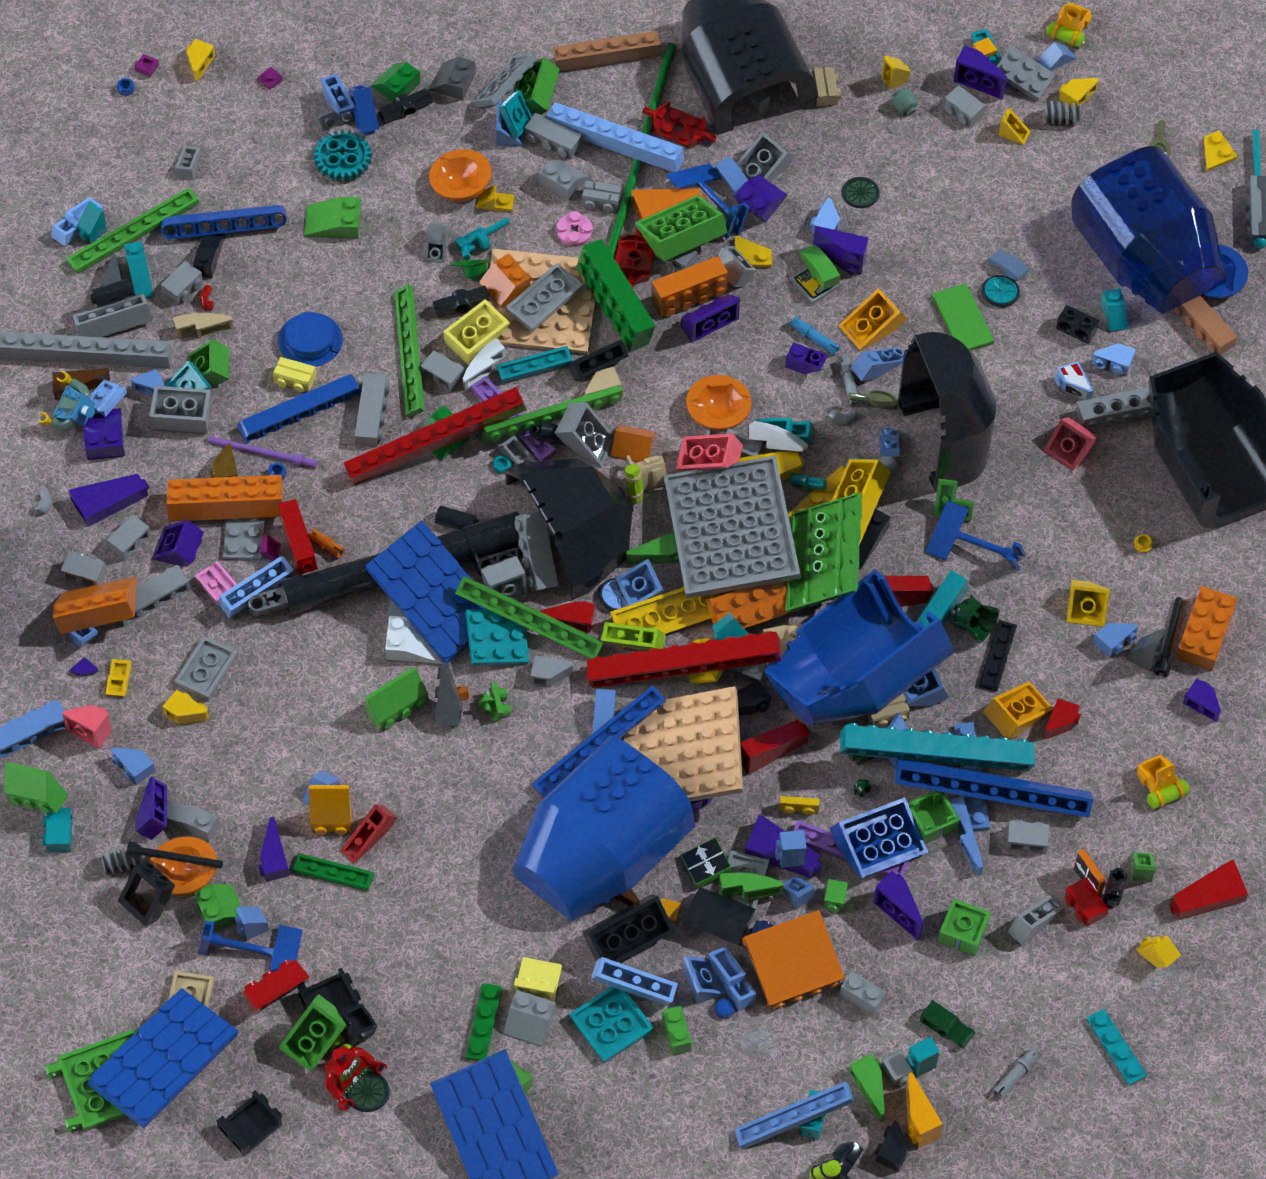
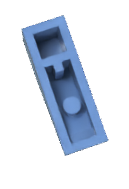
[320,73,356,115]

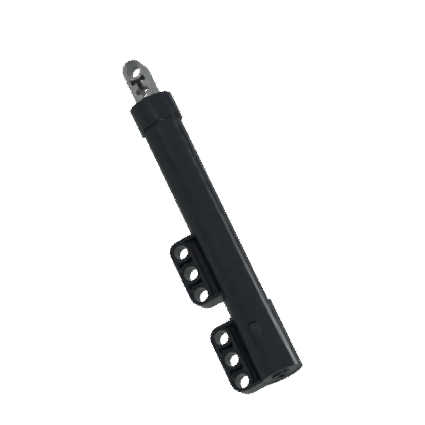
[248,511,524,617]

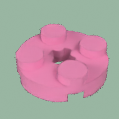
[557,211,593,246]

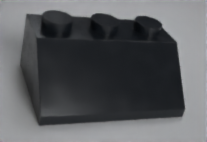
[683,887,756,946]

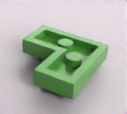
[934,479,974,521]

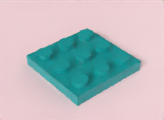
[465,609,530,666]
[569,987,654,1064]

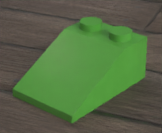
[304,197,362,239]

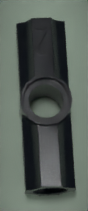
[378,88,433,123]
[433,285,490,317]
[1103,867,1128,909]

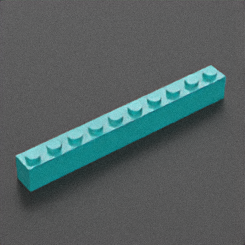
[840,723,1035,771]

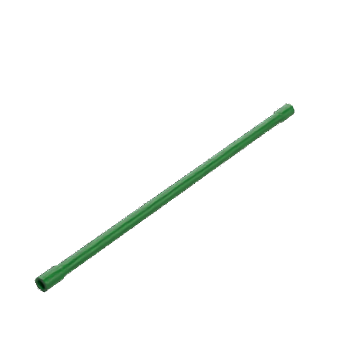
[608,42,677,257]

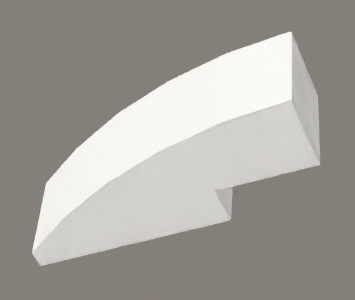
[463,338,505,390]
[749,421,808,452]

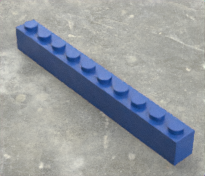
[893,758,1093,818]

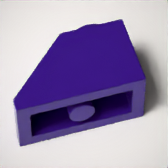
[1183,678,1221,722]

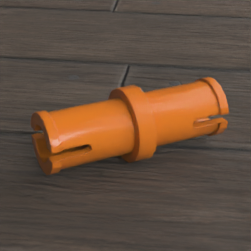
[308,529,345,558]

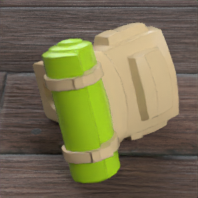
[624,455,667,504]

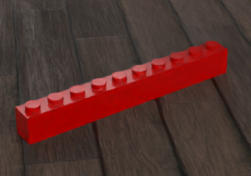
[343,387,527,485]
[587,631,782,688]

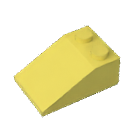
[443,299,510,366]

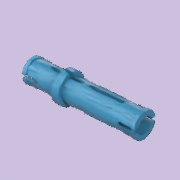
[789,316,841,356]

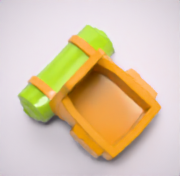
[1046,2,1092,48]
[1137,755,1190,810]

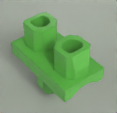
[478,683,512,723]

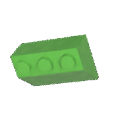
[514,57,560,115]
[365,667,429,731]
[4,762,68,814]
[278,994,346,1072]

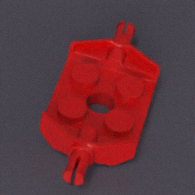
[642,102,717,148]
[615,227,654,288]

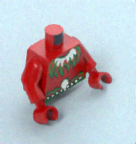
[325,1046,387,1111]

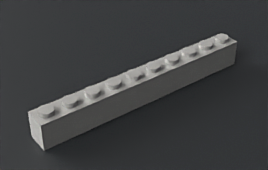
[0,332,172,368]

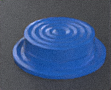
[1184,244,1248,299]
[278,312,343,367]

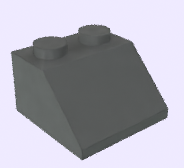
[430,57,476,100]

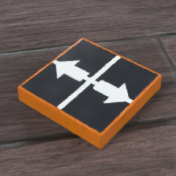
[1073,849,1106,897]

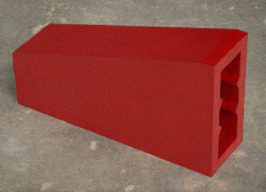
[278,499,318,574]
[864,576,934,607]
[740,719,810,775]
[1170,859,1248,920]

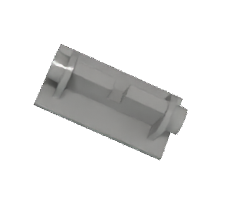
[317,110,355,131]

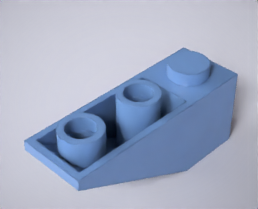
[851,347,904,381]

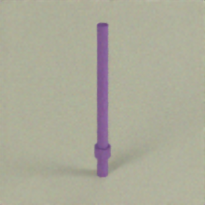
[208,436,318,468]

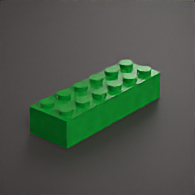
[577,239,655,352]

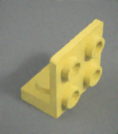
[514,957,562,1002]

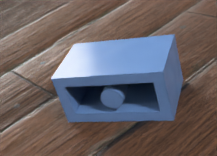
[775,830,807,868]

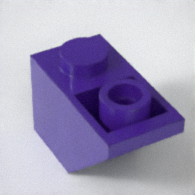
[785,342,828,374]

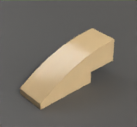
[173,313,234,339]

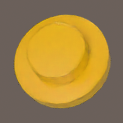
[1134,534,1153,553]

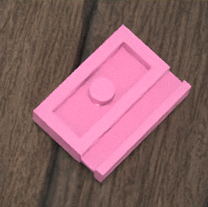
[195,561,237,606]

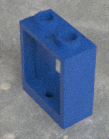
[348,84,379,135]

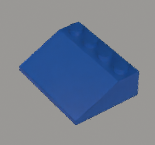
[830,797,928,879]

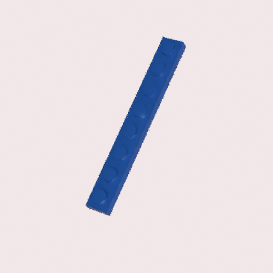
[532,685,666,798]

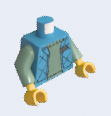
[38,371,95,431]

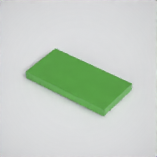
[932,283,994,351]

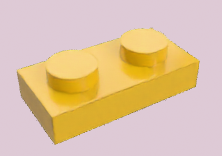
[779,796,820,816]

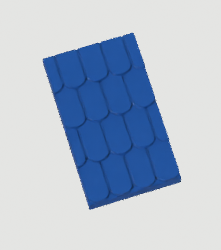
[365,520,487,663]
[88,988,238,1129]
[430,1049,559,1179]

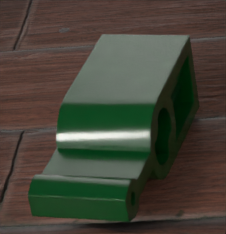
[920,1000,976,1049]

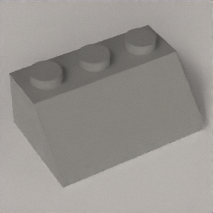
[149,386,211,433]

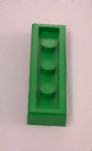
[292,853,374,892]

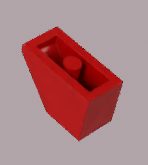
[1043,698,1082,739]

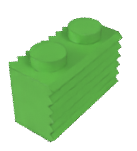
[662,1006,692,1055]

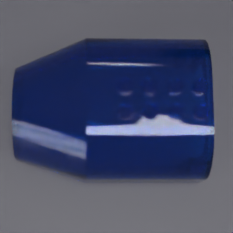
[1071,146,1226,314]

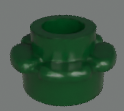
[853,779,871,797]

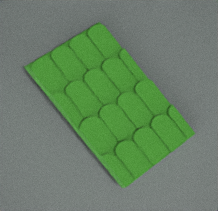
[786,492,862,612]

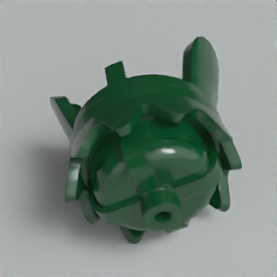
[952,595,1000,643]

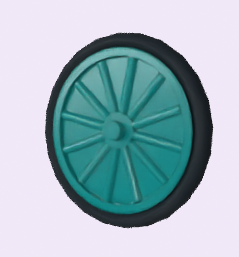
[981,275,1020,307]

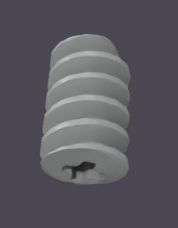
[1044,101,1081,126]
[102,844,144,875]

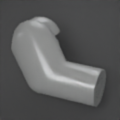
[829,410,858,426]
[34,489,52,515]

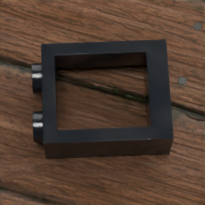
[118,860,175,926]

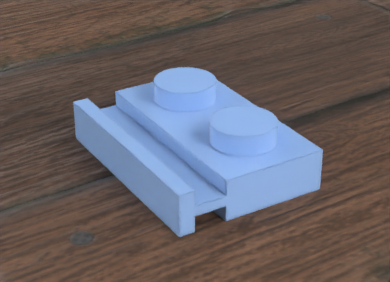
[90,380,127,417]

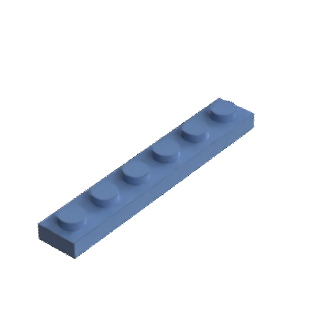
[954,722,990,831]
[735,1081,854,1149]

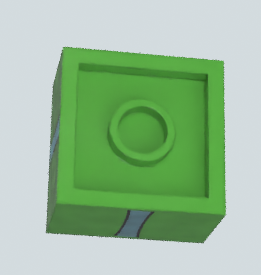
[908,791,960,844]
[938,898,991,956]

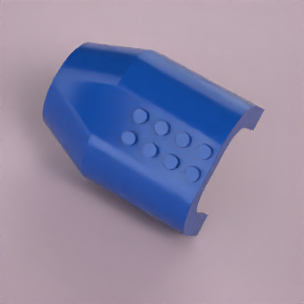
[765,569,953,725]
[513,737,695,921]

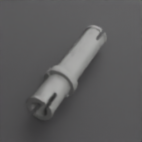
[838,354,862,407]
[992,1046,1042,1099]

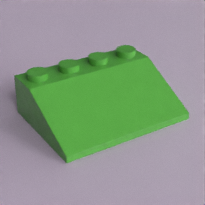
[635,194,728,261]

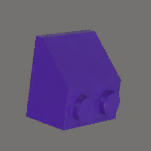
[734,175,787,222]
[152,520,204,567]

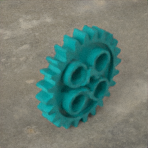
[313,130,372,182]

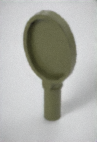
[1148,120,1171,165]
[847,390,898,409]

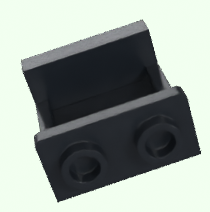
[297,968,361,1011]
[216,1090,283,1156]

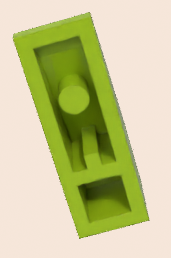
[601,622,666,651]

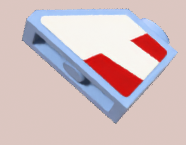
[1055,361,1093,400]

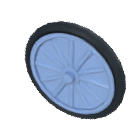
[599,578,628,611]

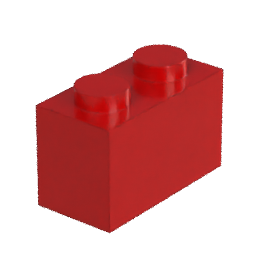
[1064,877,1109,927]

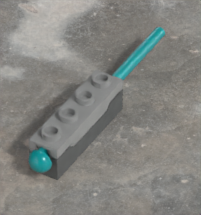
[1245,129,1266,249]

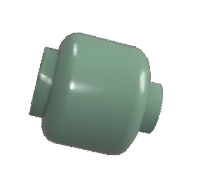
[892,88,918,116]

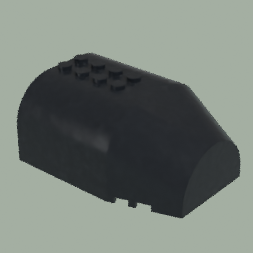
[682,0,816,135]
[898,332,996,493]
[1148,352,1266,528]

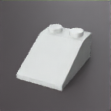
[385,616,444,664]

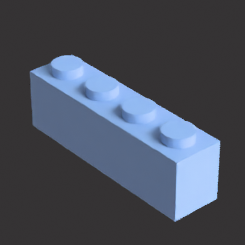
[218,555,294,619]
[591,957,678,1005]

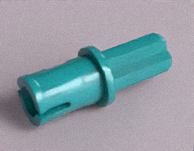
[790,473,827,489]

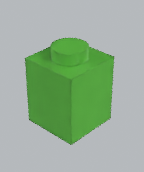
[823,879,848,913]

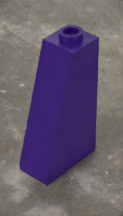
[68,473,149,527]
[745,815,822,879]

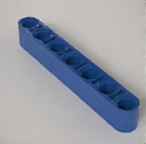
[161,205,287,239]
[237,375,362,443]

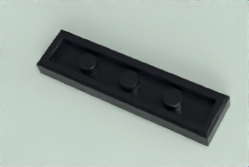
[979,620,1017,692]

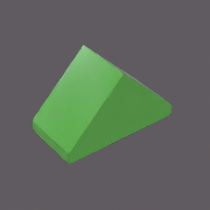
[1132,852,1156,882]

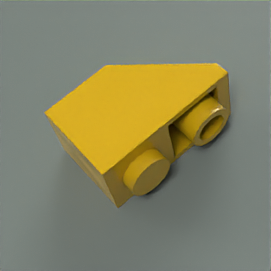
[162,690,209,725]
[1135,935,1181,968]

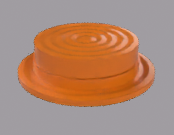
[429,149,492,202]
[686,375,752,431]
[149,837,217,897]

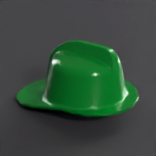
[450,258,491,281]

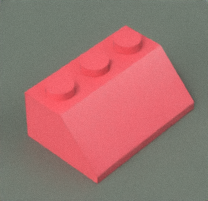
[676,433,743,471]

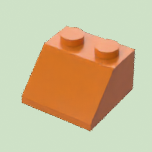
[479,253,531,308]

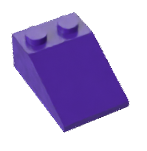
[953,45,1007,100]
[813,225,869,275]
[84,408,125,460]
[873,871,923,940]

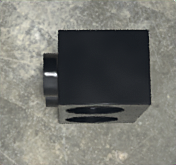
[1056,304,1099,344]

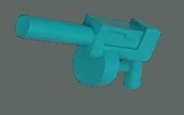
[455,217,510,260]

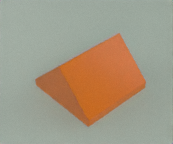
[611,425,656,462]

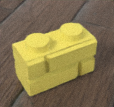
[273,357,317,392]

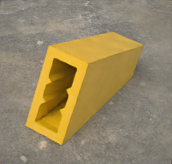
[739,450,804,482]

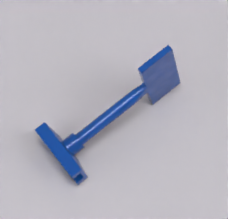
[666,163,750,239]
[925,501,1026,571]
[198,920,303,973]

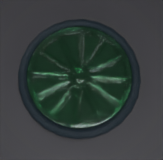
[842,177,880,208]
[346,1071,390,1112]

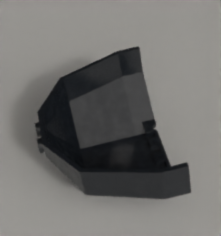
[505,458,634,600]

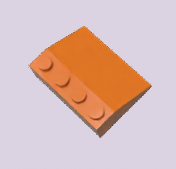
[53,576,137,634]

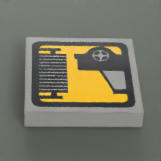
[790,267,841,305]

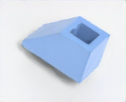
[810,198,840,234]
[1092,343,1136,376]

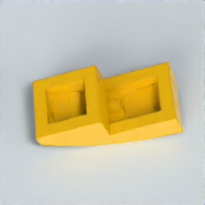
[106,659,132,697]

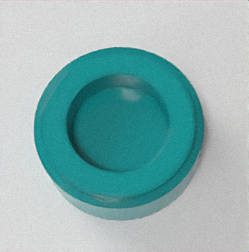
[493,455,512,474]

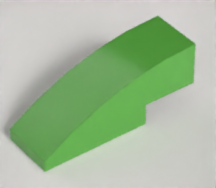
[799,245,840,290]
[719,873,783,901]

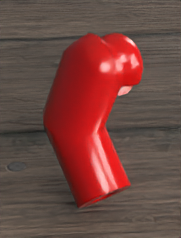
[199,285,214,311]

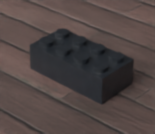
[582,894,675,962]

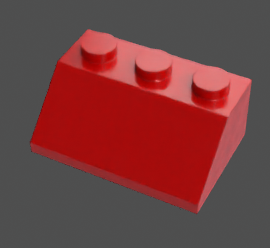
[242,959,310,1014]

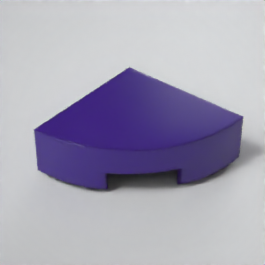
[70,657,98,676]

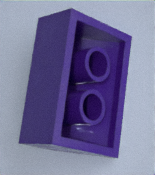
[681,294,740,343]

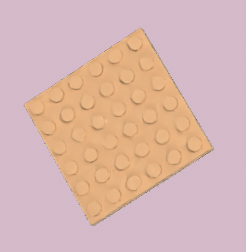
[489,249,596,354]
[623,686,743,802]

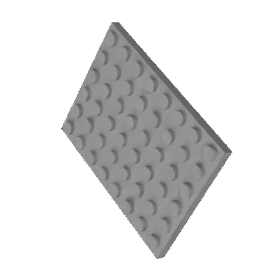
[664,456,801,599]

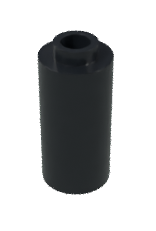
[89,279,133,307]
[531,421,565,445]
[435,505,479,530]

